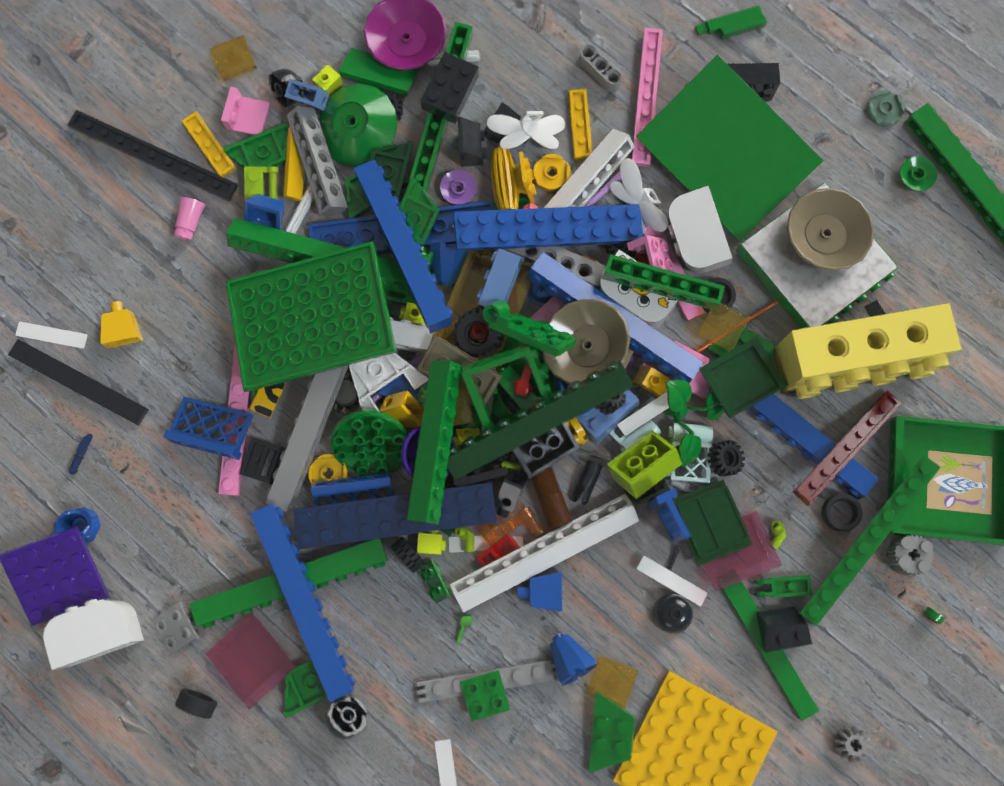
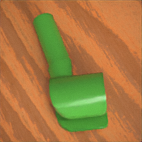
[456,615,472,642]

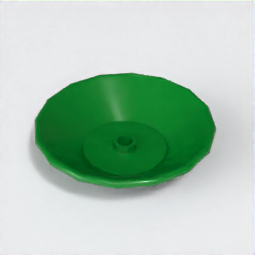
[319,83,397,167]

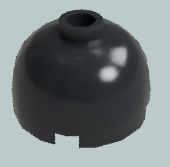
[269,69,303,108]
[653,594,693,634]
[325,696,367,739]

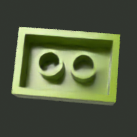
[607,430,682,499]

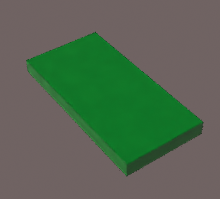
[339,48,420,96]

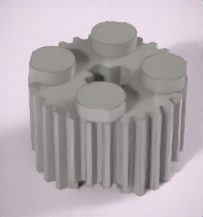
[886,535,934,576]

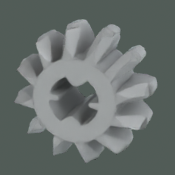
[835,726,872,763]

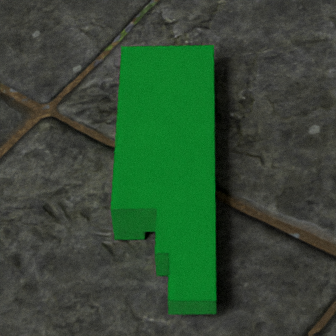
[695,5,767,40]

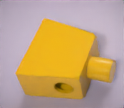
[101,301,143,348]
[379,391,424,428]

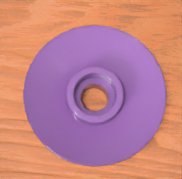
[440,169,477,205]

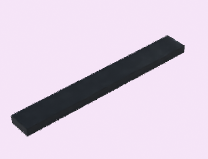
[8,339,149,426]

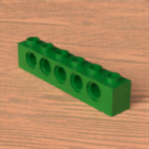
[603,254,725,311]

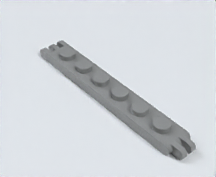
[414,660,557,703]

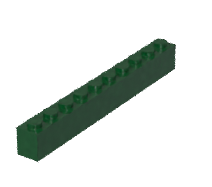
[447,361,634,480]

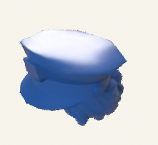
[49,507,101,543]

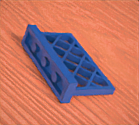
[163,397,254,460]
[311,472,393,506]
[646,488,691,544]

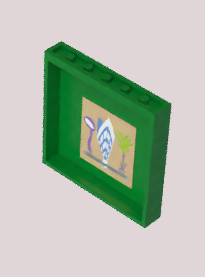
[887,416,1004,546]

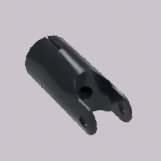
[572,460,603,505]

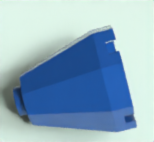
[430,242,469,287]
[550,633,597,686]

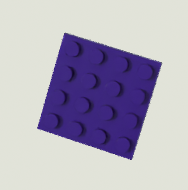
[0,526,109,626]

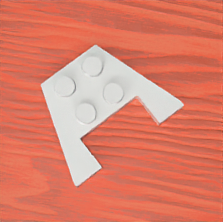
[349,353,428,412]

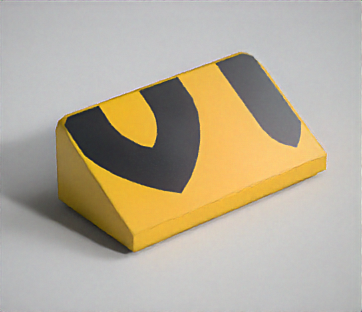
[249,382,286,418]

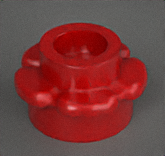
[471,323,489,342]

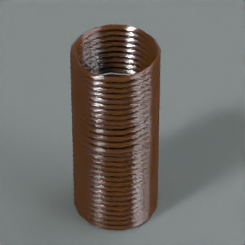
[531,467,573,530]

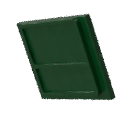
[699,336,788,419]
[672,480,752,567]

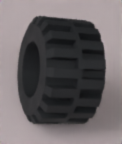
[453,309,504,358]

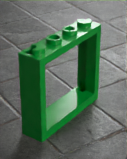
[461,344,552,429]

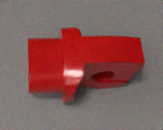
[513,366,534,397]

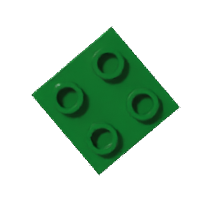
[419,559,451,604]
[460,670,510,722]

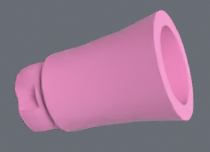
[174,197,206,241]

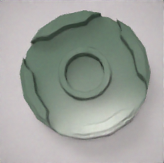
[866,90,905,127]

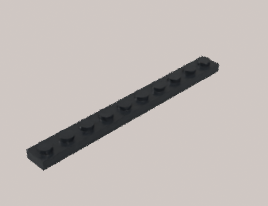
[67,110,238,202]

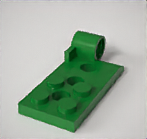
[483,300,577,357]

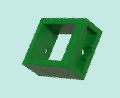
[497,366,539,412]

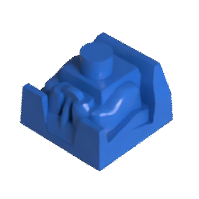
[244,194,285,230]

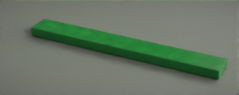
[716,568,819,721]

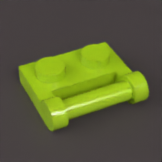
[244,166,279,201]

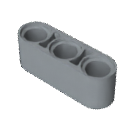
[579,44,622,92]

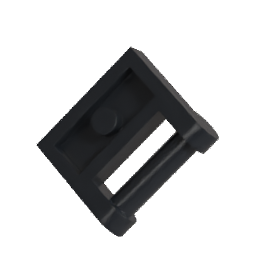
[239,437,286,485]

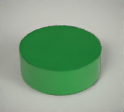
[923,607,945,625]

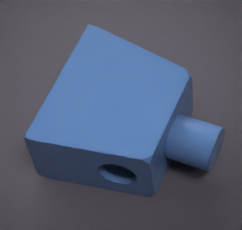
[284,79,329,111]

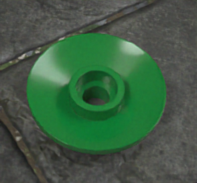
[900,156,937,192]

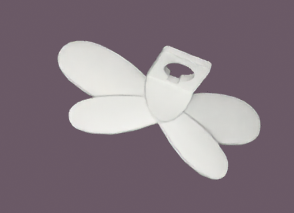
[487,111,565,149]
[610,158,669,234]

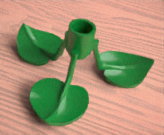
[664,379,724,467]

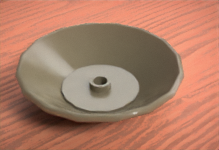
[787,188,874,271]
[542,299,630,385]

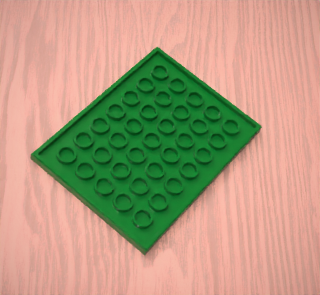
[636,55,824,242]
[225,241,397,392]

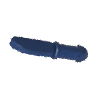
[68,434,93,475]

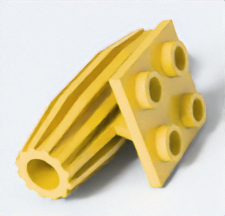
[491,146,536,210]

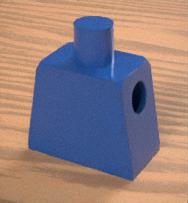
[518,573,563,611]

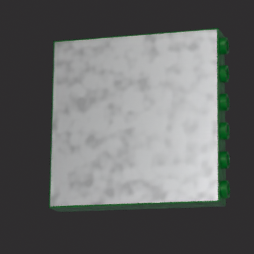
[736,182,899,329]

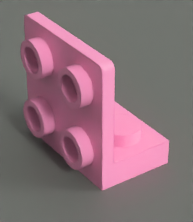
[221,87,270,135]
[627,235,673,271]

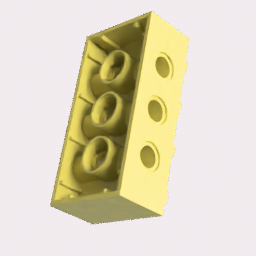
[775,303,962,399]

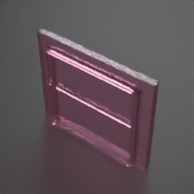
[703,511,782,592]
[206,613,296,709]

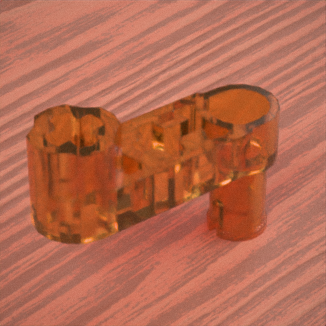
[478,506,545,547]

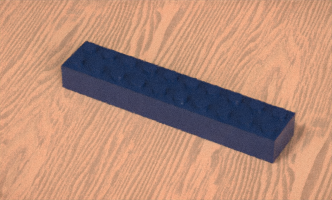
[293,481,497,550]

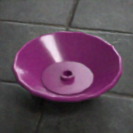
[363,0,447,70]

